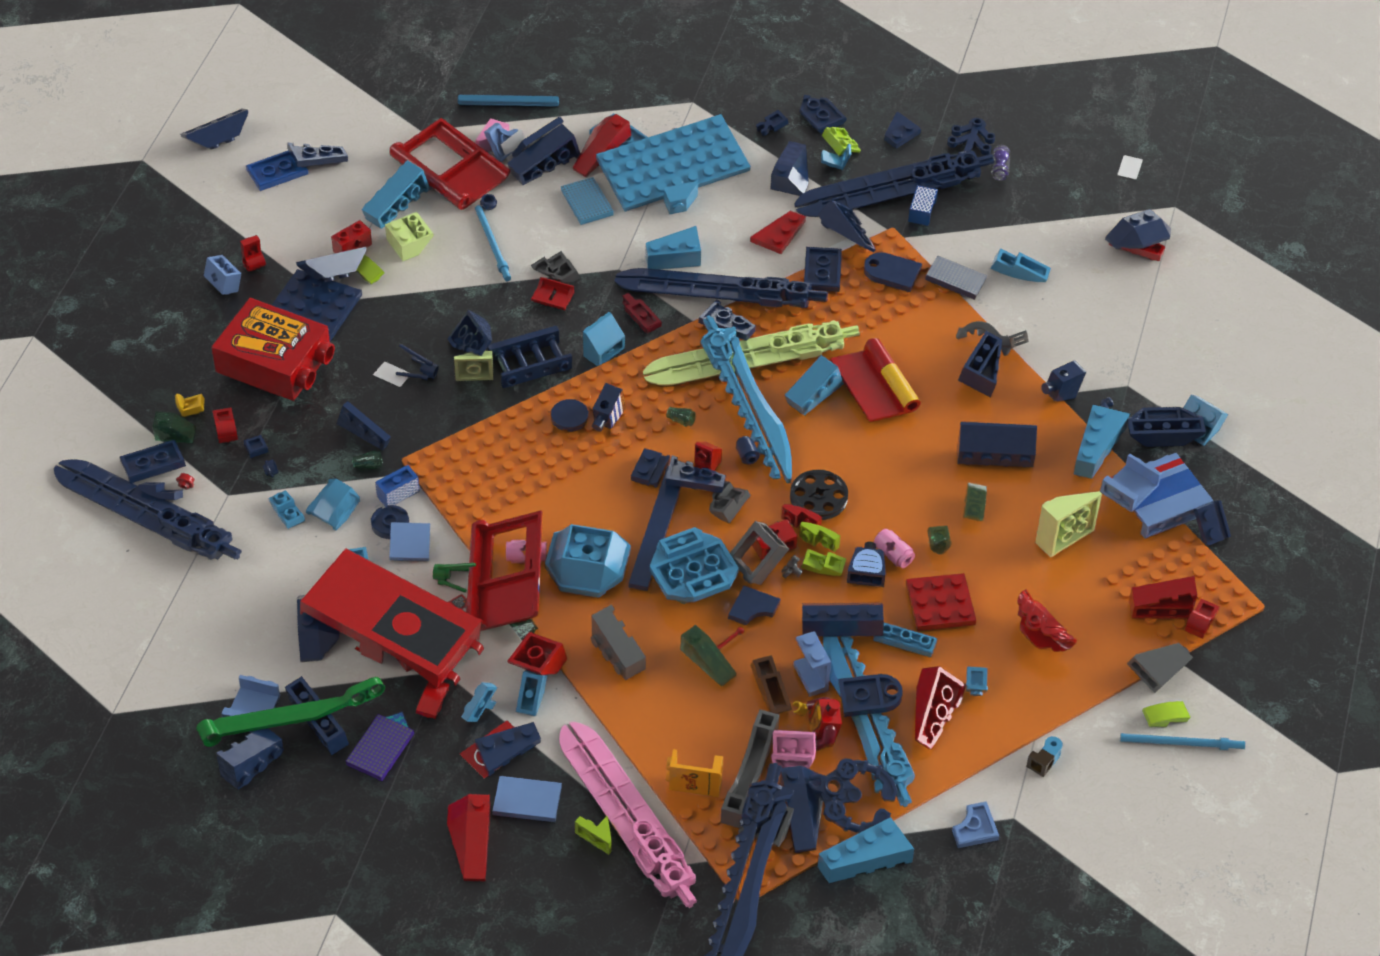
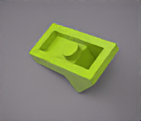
[575,816,612,855]

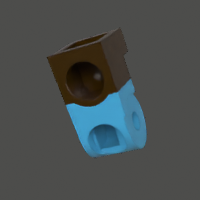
[1026,736,1063,777]

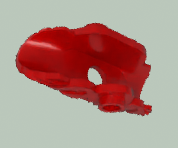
[1017,589,1077,652]

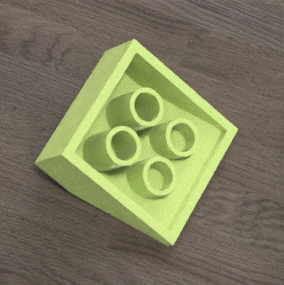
[1035,491,1102,557]

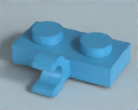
[461,682,498,722]

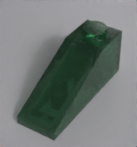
[680,625,737,687]

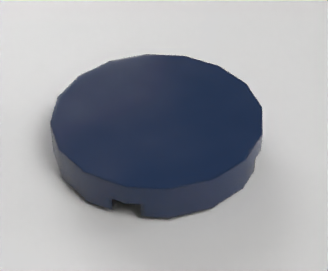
[551,399,588,432]
[371,505,410,539]

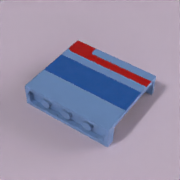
[1111,453,1214,538]

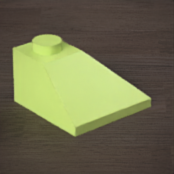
[454,351,493,381]

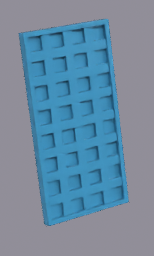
[596,114,751,212]

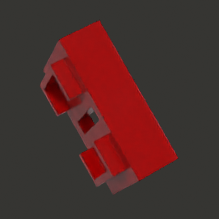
[531,277,574,310]

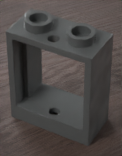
[730,521,789,585]

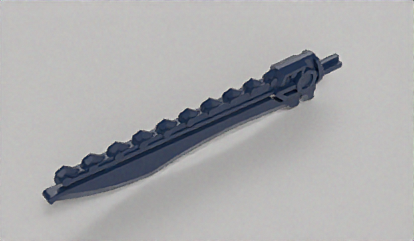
[704,763,794,956]

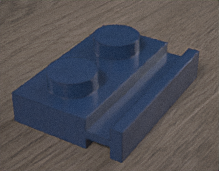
[631,448,670,488]
[1193,500,1231,546]

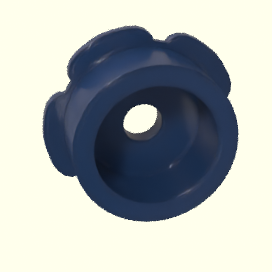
[480,194,497,210]
[263,459,279,478]

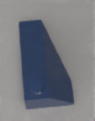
[770,141,809,196]
[817,199,876,252]

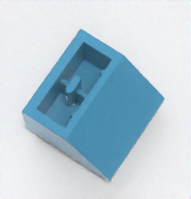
[583,312,625,366]
[1183,394,1229,446]

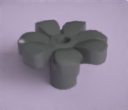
[781,555,802,578]

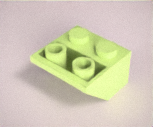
[385,212,434,261]

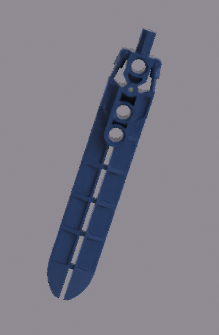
[794,150,995,217]
[615,268,828,308]
[54,459,242,560]

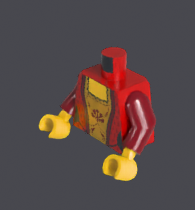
[793,697,842,751]

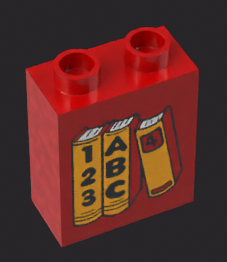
[211,298,335,401]

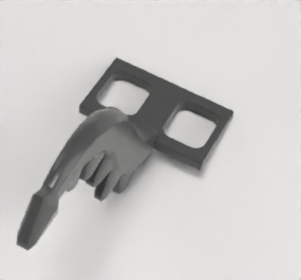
[956,321,1029,356]

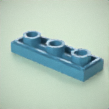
[873,623,937,657]

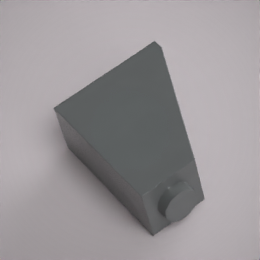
[1127,643,1193,693]

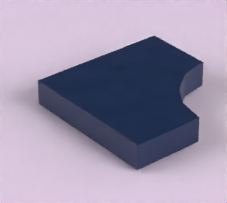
[728,586,781,625]

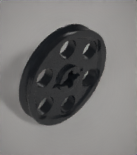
[790,470,848,520]

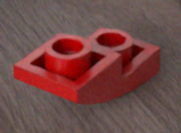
[781,504,822,528]
[416,682,450,719]

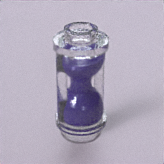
[991,145,1010,181]

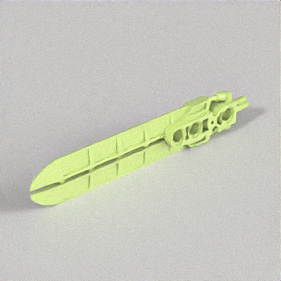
[643,320,860,386]

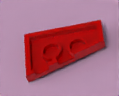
[750,210,806,254]

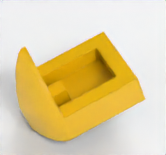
[175,394,205,417]

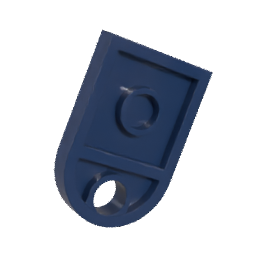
[864,252,922,292]
[838,674,903,717]

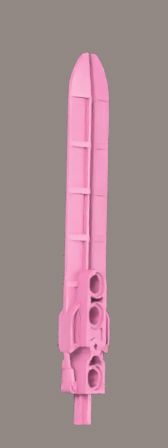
[559,722,697,908]

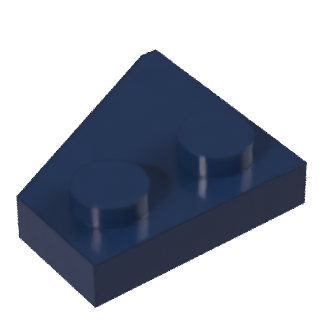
[884,112,921,149]

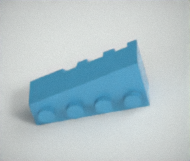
[362,160,431,229]

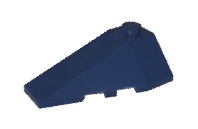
[448,310,492,356]
[779,766,823,853]

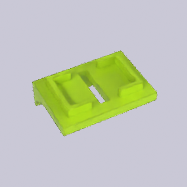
[822,127,861,157]

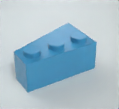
[645,226,701,270]

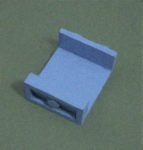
[1100,454,1162,512]
[793,631,831,697]
[221,675,280,732]

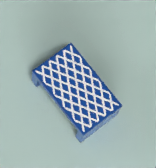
[908,185,938,226]
[375,465,420,507]

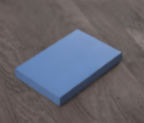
[493,776,562,822]

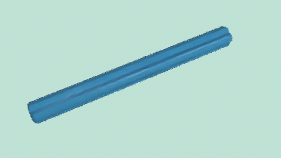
[458,95,559,107]

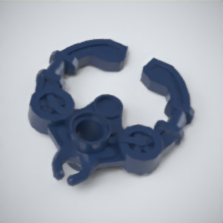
[807,758,897,833]

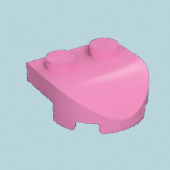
[771,730,816,769]

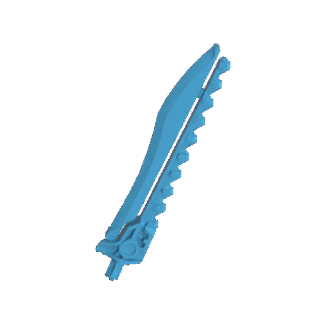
[701,315,792,483]
[823,636,915,807]

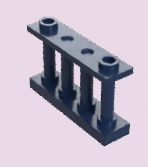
[487,325,572,388]

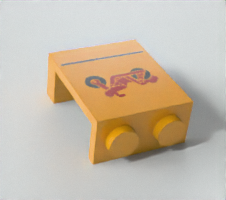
[666,749,723,797]

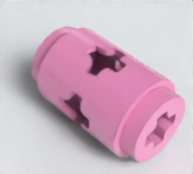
[874,529,915,568]
[506,540,547,563]

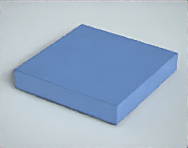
[389,522,430,561]

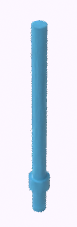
[475,205,511,282]
[1120,733,1245,750]

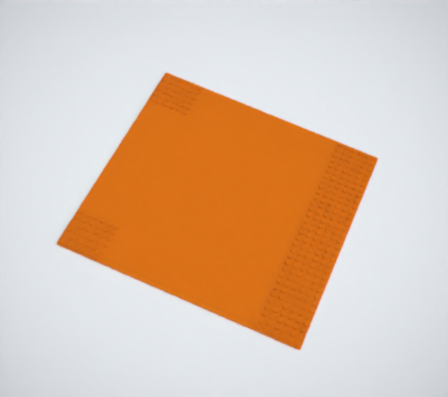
[402,228,1265,901]

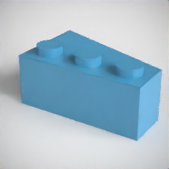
[785,355,844,416]

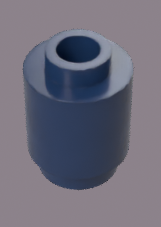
[736,436,760,464]

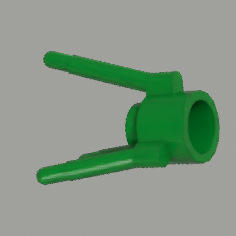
[433,563,476,593]

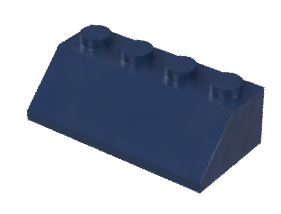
[957,422,1037,467]
[802,603,884,636]

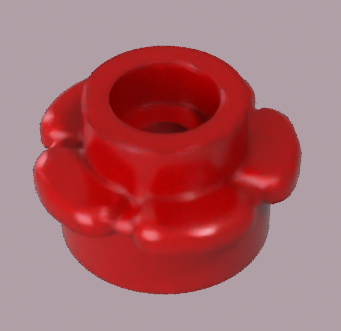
[176,473,195,490]

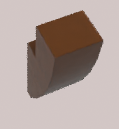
[750,655,792,714]

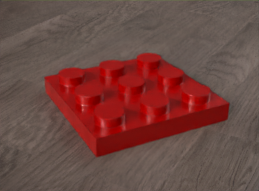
[906,573,976,631]

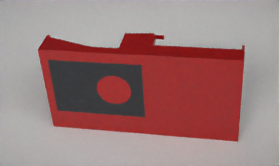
[300,548,484,689]

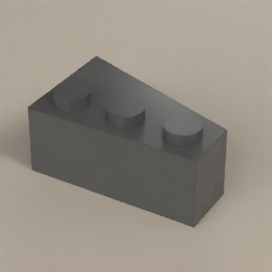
[591,604,646,680]

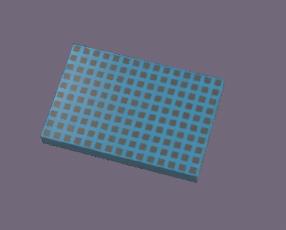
[561,177,613,225]

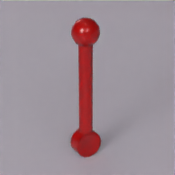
[711,627,744,655]

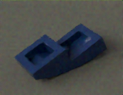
[138,482,183,500]

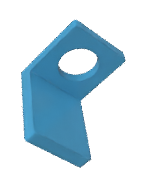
[821,144,851,170]

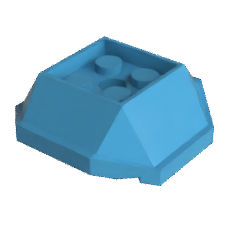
[545,524,631,598]
[650,527,739,604]

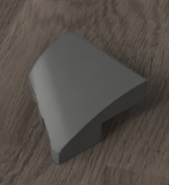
[531,251,580,283]
[709,481,750,523]

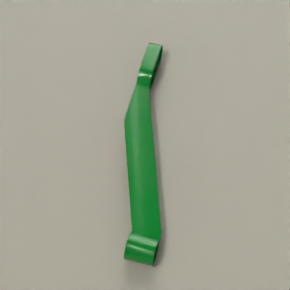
[196,677,385,747]

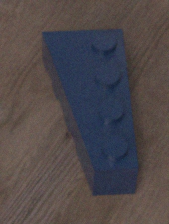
[507,124,580,185]

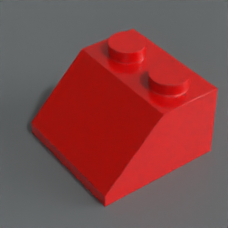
[507,632,568,675]

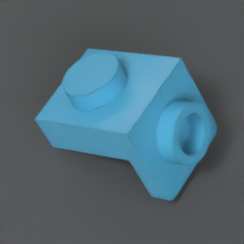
[965,667,988,696]

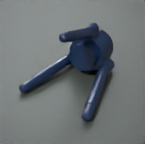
[395,344,439,380]

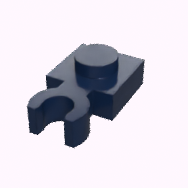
[756,110,789,136]

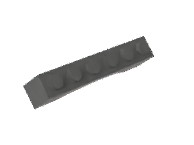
[721,709,779,828]

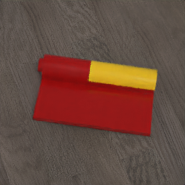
[830,338,921,422]

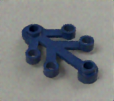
[947,118,995,155]

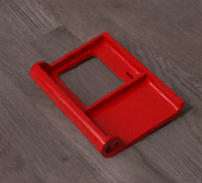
[389,118,510,210]
[466,510,543,631]

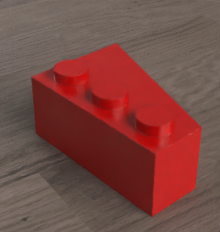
[1129,576,1197,619]

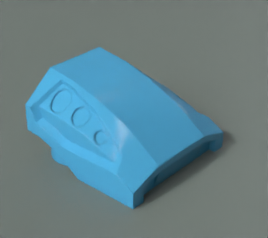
[306,479,360,531]

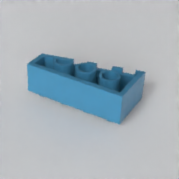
[1074,405,1130,479]
[818,817,914,883]

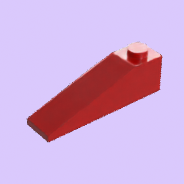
[573,114,631,178]
[915,666,966,749]
[447,794,491,881]

